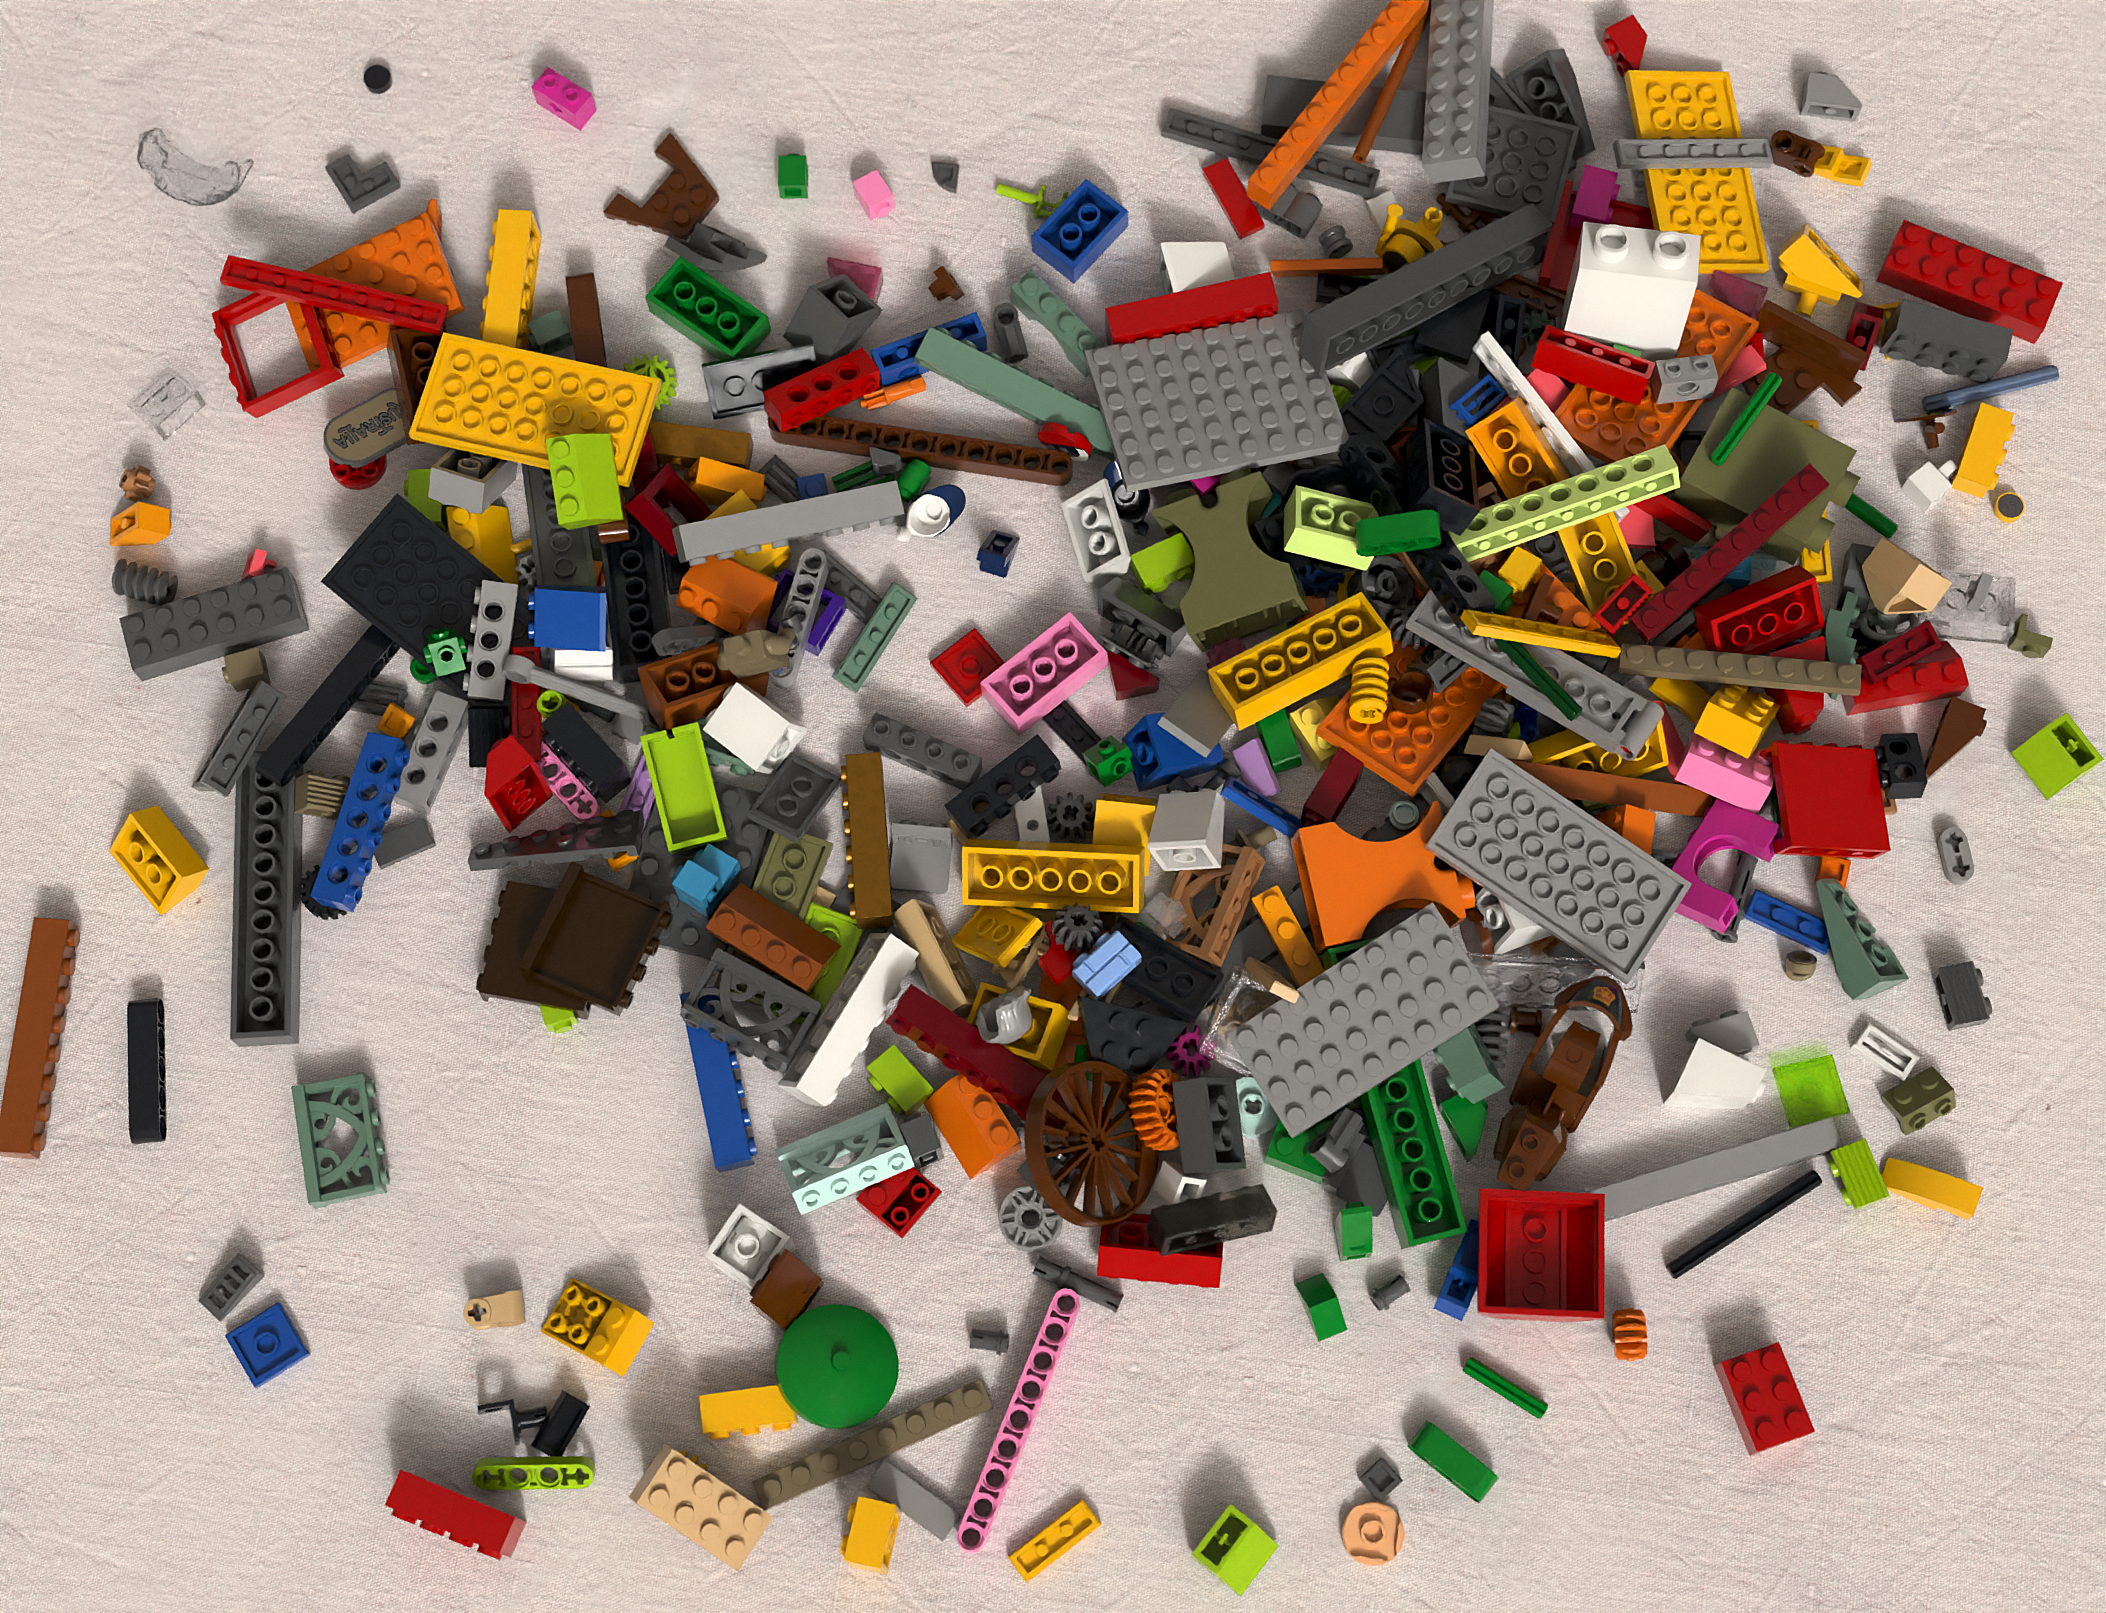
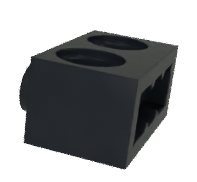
[1874,733,1928,799]

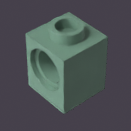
[527,309,574,355]

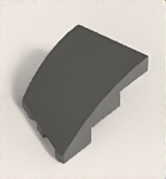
[665,222,768,271]

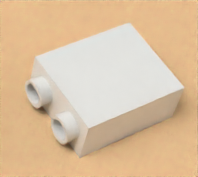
[1561,222,1701,363]

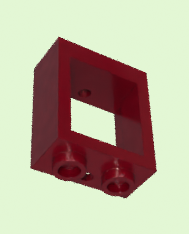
[625,463,712,557]
[1301,747,1364,827]

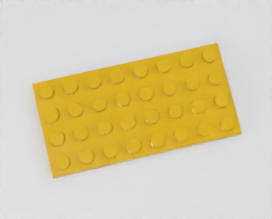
[1624,70,1770,274]
[409,332,662,487]

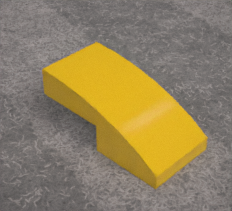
[1814,145,1872,187]
[1648,677,1712,724]

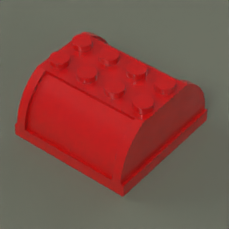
[1477,1188,1605,1322]

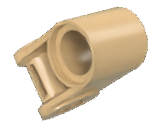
[463,1290,526,1330]

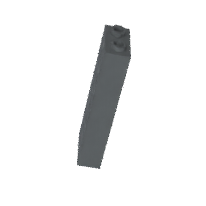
[1261,75,1426,155]

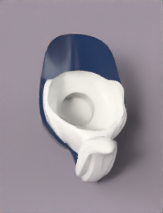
[896,484,966,542]

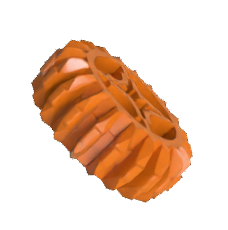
[1128,1068,1183,1151]

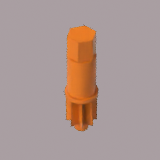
[859,374,926,411]

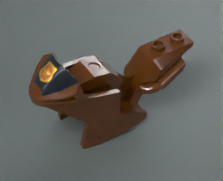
[1493,976,1633,1192]

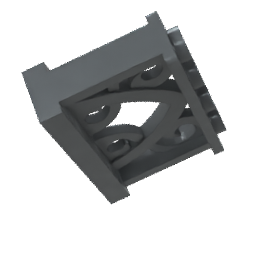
[680,948,822,1073]

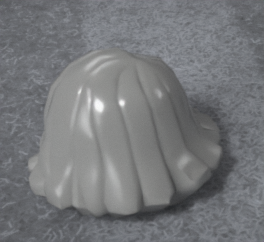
[975,985,1033,1044]

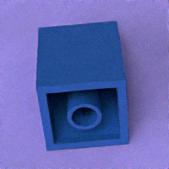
[529,585,606,652]
[1122,712,1224,792]

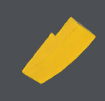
[1881,1157,1983,1220]

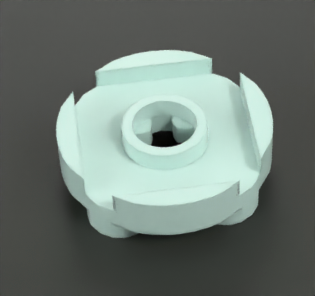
[1236,1077,1279,1139]

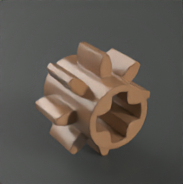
[119,465,155,502]

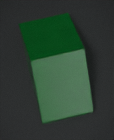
[1294,1273,1347,1342]

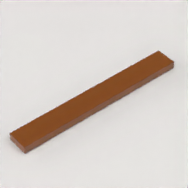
[1508,759,1713,818]

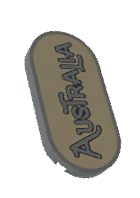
[323,388,407,467]

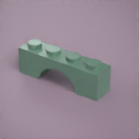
[1010,270,1106,377]

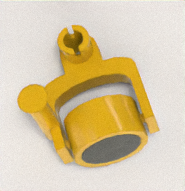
[1374,203,1444,274]

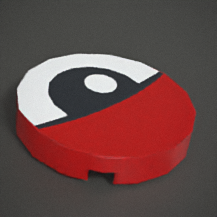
[1038,422,1093,462]

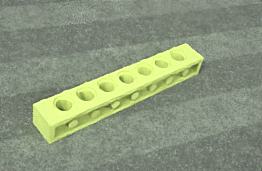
[1446,444,1680,562]

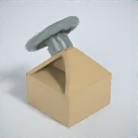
[1859,537,1952,643]

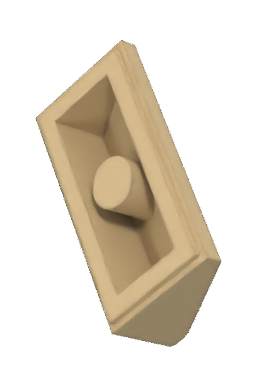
[1464,735,1533,760]

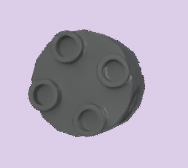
[1347,556,1414,622]

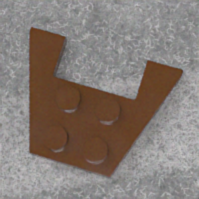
[603,133,720,241]
[1742,345,1863,415]

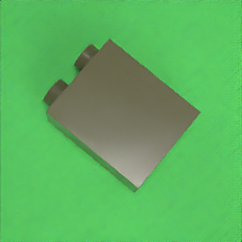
[1671,387,1861,566]

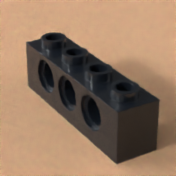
[944,734,1062,839]

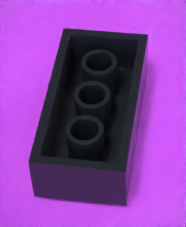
[1405,418,1480,536]

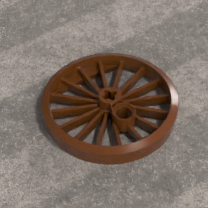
[1024,1061,1159,1228]

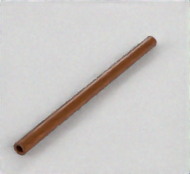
[1352,0,1432,164]

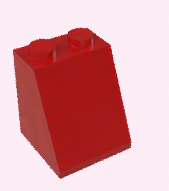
[1763,636,1826,736]

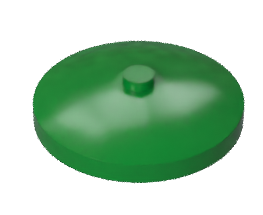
[775,1304,899,1429]

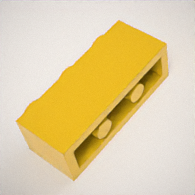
[1951,402,2015,498]
[699,1385,798,1440]

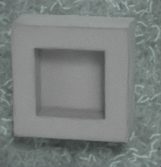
[1965,572,1994,612]

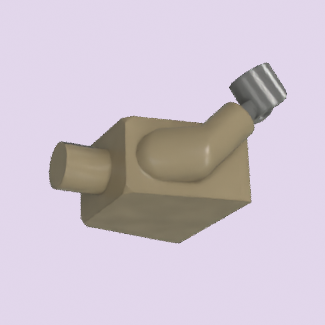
[715,614,803,679]

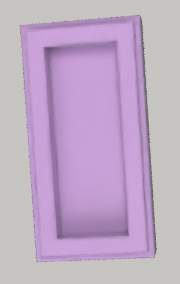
[1232,738,1281,799]

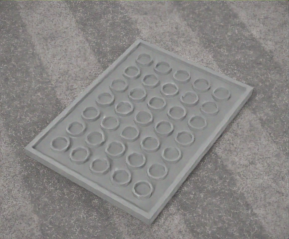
[1084,309,1349,493]

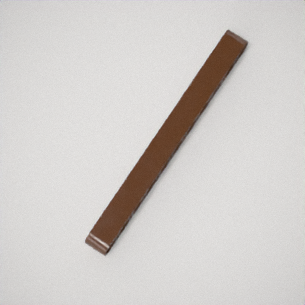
[565,272,630,544]
[768,415,1073,486]

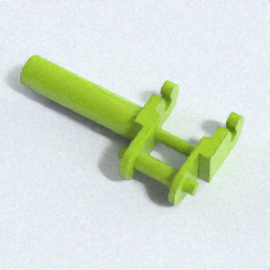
[996,183,1068,218]

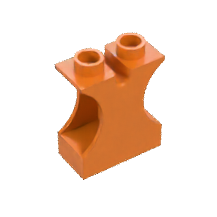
[1291,801,1475,955]

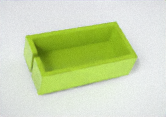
[640,722,728,854]

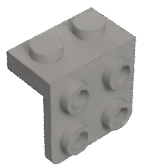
[890,820,953,894]

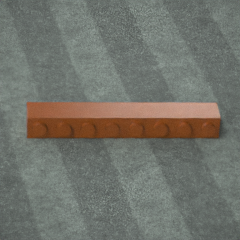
[0,917,80,1159]

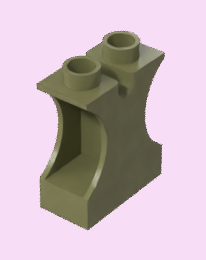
[1152,469,1311,652]

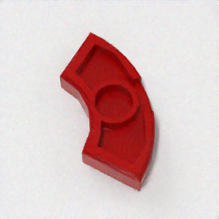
[1038,919,1079,985]

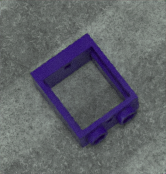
[765,568,847,656]

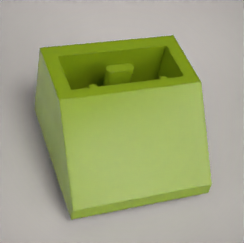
[2011,713,2104,800]
[1191,1503,1279,1597]

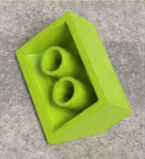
[546,433,624,530]

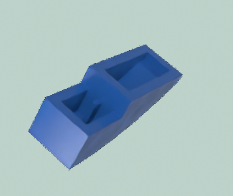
[1433,1218,1478,1321]

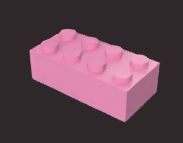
[980,612,1108,736]

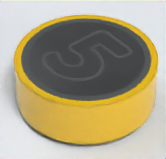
[1993,492,2025,523]

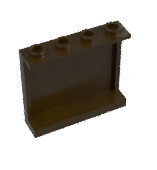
[518,862,673,1016]
[476,881,592,1020]

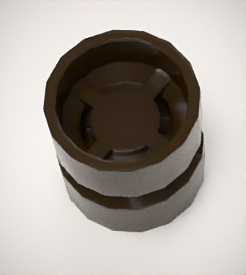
[1635,537,1691,586]

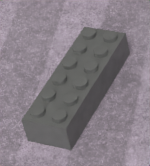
[119,567,309,681]

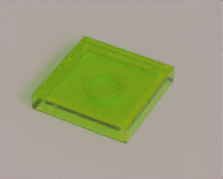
[1772,1054,1850,1127]

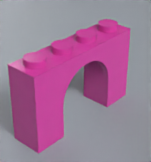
[1671,798,1783,934]

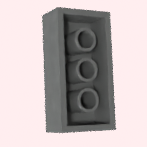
[1879,299,2013,383]

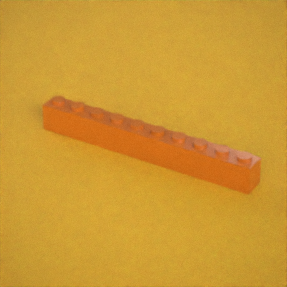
[1247,0,1429,210]

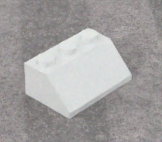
[1061,479,1131,585]

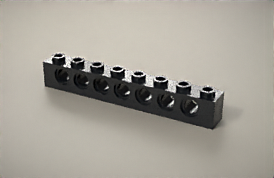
[1338,432,1497,628]

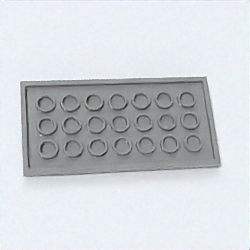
[1424,748,1692,984]
[1227,902,1501,1138]

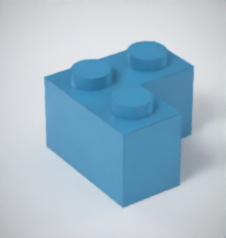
[672,843,741,917]

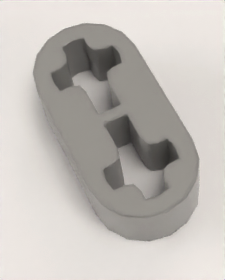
[1937,827,1974,885]

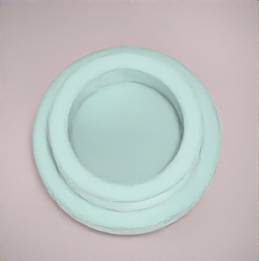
[1389,800,1419,830]

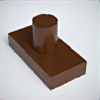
[1520,573,1564,625]

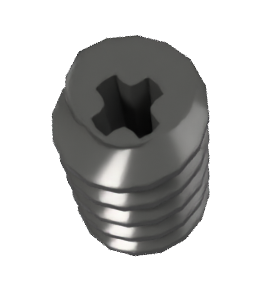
[112,559,178,606]
[1474,1010,1510,1069]

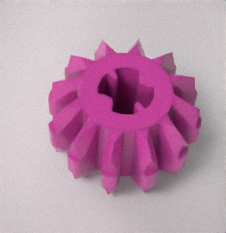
[1166,1026,1216,1076]

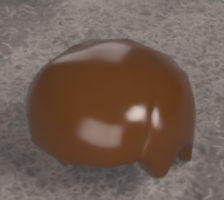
[1388,671,1434,714]

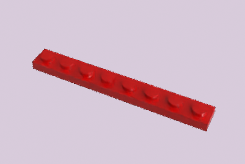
[220,255,449,336]

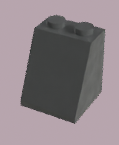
[783,274,882,367]
[1417,357,1489,439]

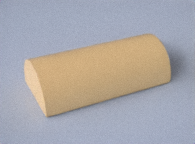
[893,898,978,1019]

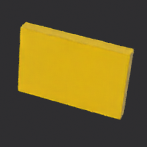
[951,906,1043,968]

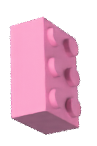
[1675,723,1775,815]

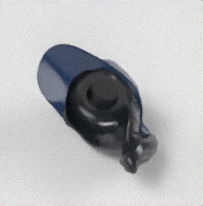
[1103,460,1151,536]

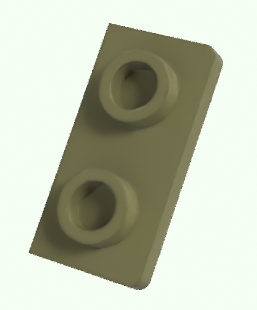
[1881,1066,1956,1135]

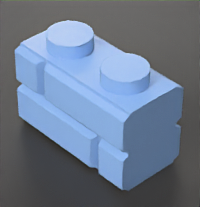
[1072,930,1142,1000]

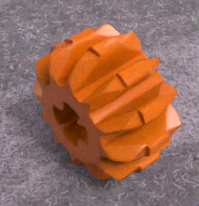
[1612,1308,1648,1361]

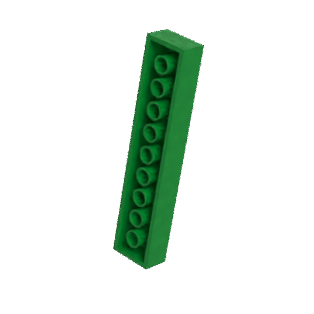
[1321,937,1468,1249]

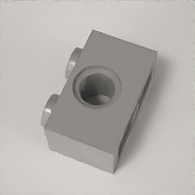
[1650,354,1719,404]

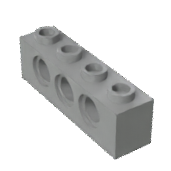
[463,580,518,703]
[393,690,471,815]

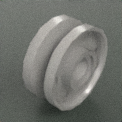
[998,1185,1063,1253]

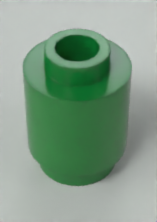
[897,459,932,503]

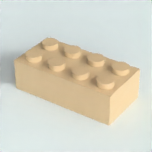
[629,1443,773,1571]

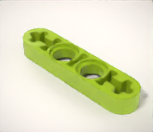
[472,1456,596,1490]

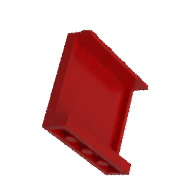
[1537,180,1654,295]
[1759,740,1891,859]

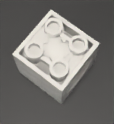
[704,1203,796,1291]

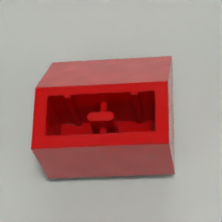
[856,1167,942,1239]

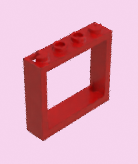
[211,292,345,419]

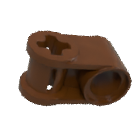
[1770,130,1825,177]

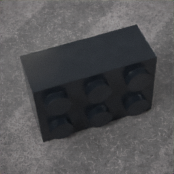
[541,702,632,804]

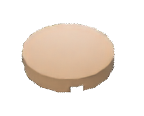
[1341,1502,1404,1566]

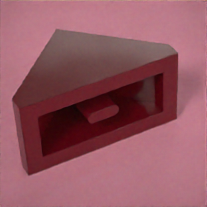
[1107,650,1160,701]

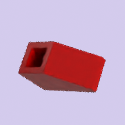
[1601,15,1648,77]

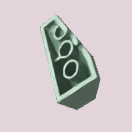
[1816,878,1909,1000]

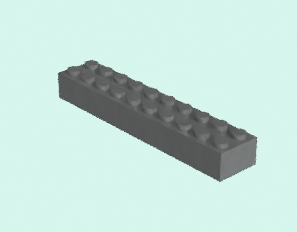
[1299,203,1553,375]
[230,751,303,1047]

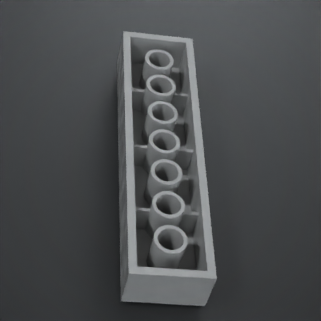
[1422,0,1494,184]

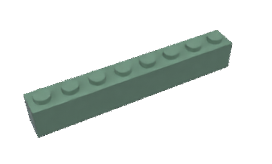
[914,327,1116,461]

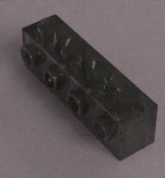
[1147,1184,1278,1256]

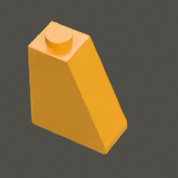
[683,456,767,506]

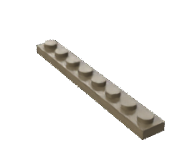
[1619,643,1862,696]
[752,1379,994,1511]

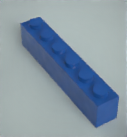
[679,986,758,1173]

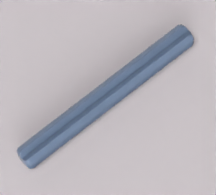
[1922,365,2059,413]

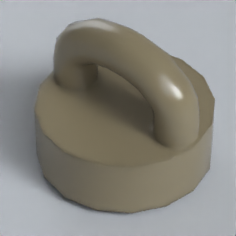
[1785,951,1817,981]

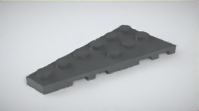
[468,809,645,871]

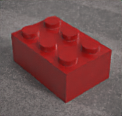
[1714,1342,1815,1456]

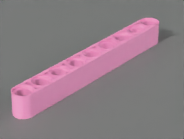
[957,1288,1080,1553]

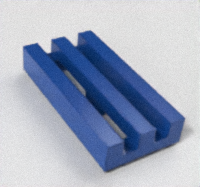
[1449,373,1508,428]

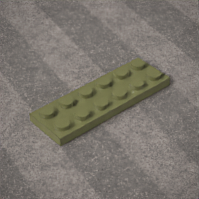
[714,832,834,1007]

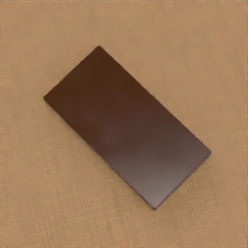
[1755,300,1868,381]

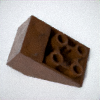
[750,1249,824,1332]

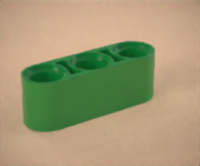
[1355,510,1441,557]
[1255,708,1302,774]
[1407,1421,1499,1503]

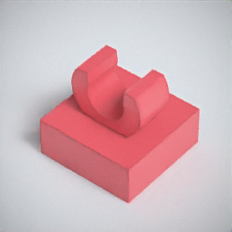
[241,548,277,581]

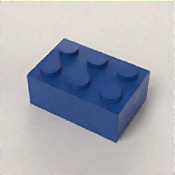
[1031,179,1128,284]

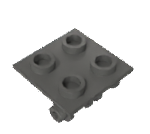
[1098,621,1165,670]

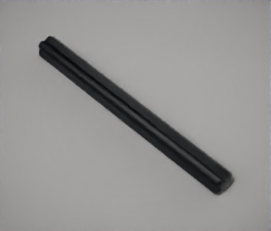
[1666,1170,1822,1279]

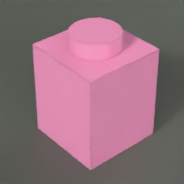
[853,169,895,220]

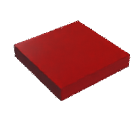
[930,628,1005,708]

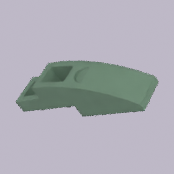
[1820,591,1860,700]

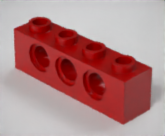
[764,348,880,432]

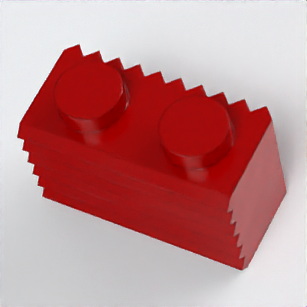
[1591,572,1653,635]

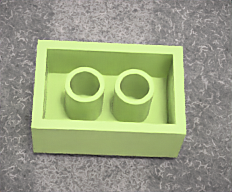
[1284,485,1378,571]

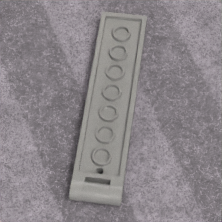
[1405,589,1664,761]

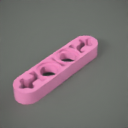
[536,741,601,823]

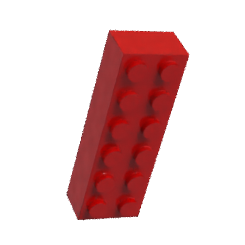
[1876,220,2063,344]
[1105,272,1279,346]

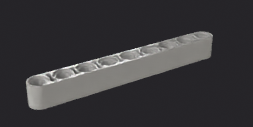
[1586,1118,1843,1222]

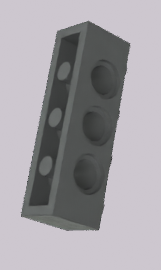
[863,712,983,791]

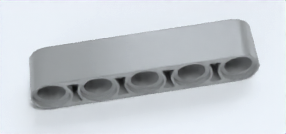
[769,548,829,688]

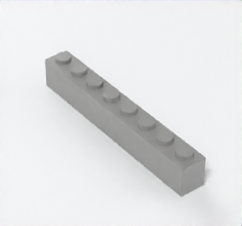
[672,480,905,566]

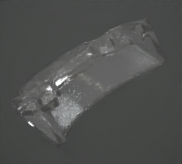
[137,128,254,206]

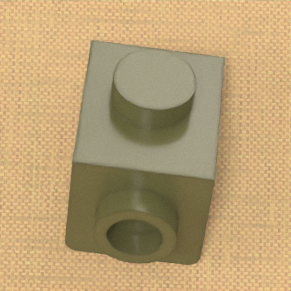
[2007,613,2053,658]

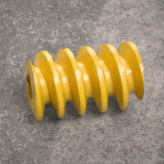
[1349,657,1390,724]

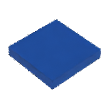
[225,1302,311,1388]

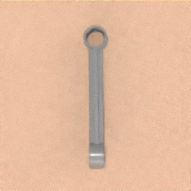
[502,655,667,731]

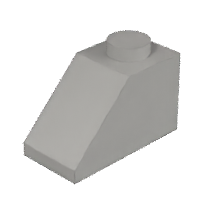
[1800,72,1862,122]

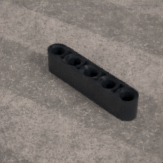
[127,998,167,1144]

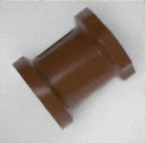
[1508,1007,1542,1037]

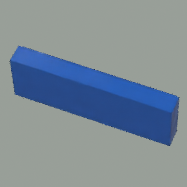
[1220,776,1303,839]
[1745,889,1830,955]

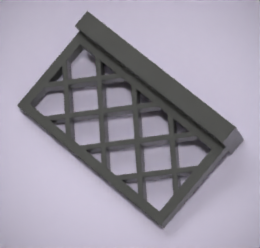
[191,681,287,797]

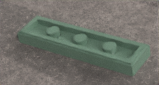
[831,582,918,693]

